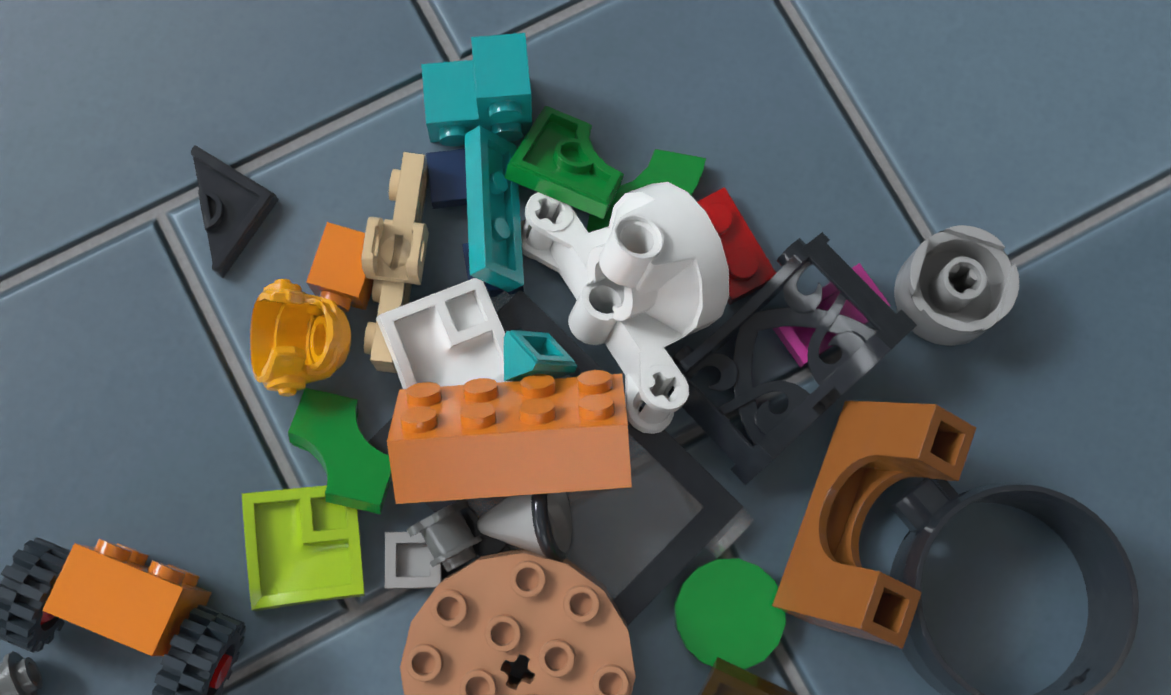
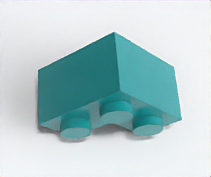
[421,33,532,147]

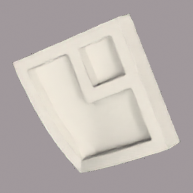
[376,278,512,389]

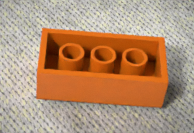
[387,370,632,504]

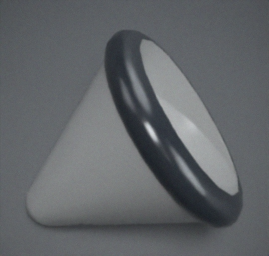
[477,492,573,562]

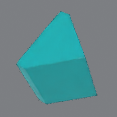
[503,330,577,381]

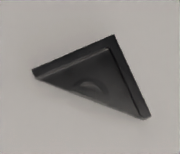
[191,145,278,278]

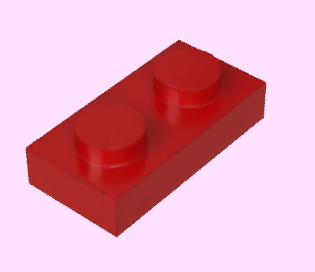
[697,187,776,305]

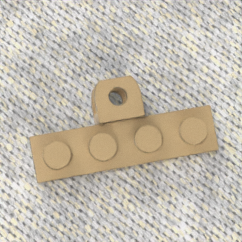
[361,152,429,373]

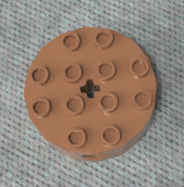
[400,549,636,695]

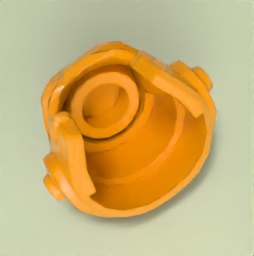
[250,279,351,397]

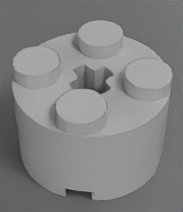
[894,225,1019,346]

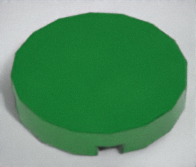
[674,558,786,670]

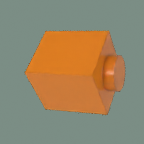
[306,222,374,312]

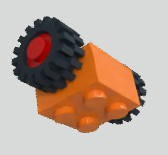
[0,538,246,695]

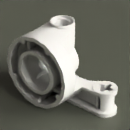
[521,182,729,434]

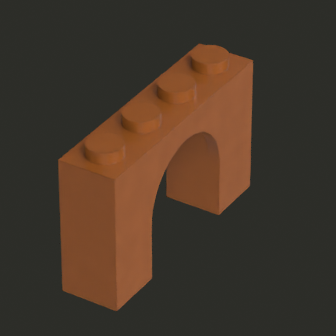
[772,400,977,649]

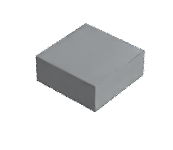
[385,532,442,589]

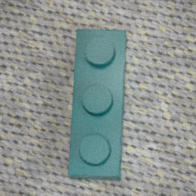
[465,126,524,292]

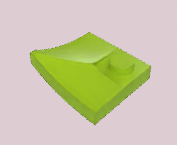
[242,485,365,611]

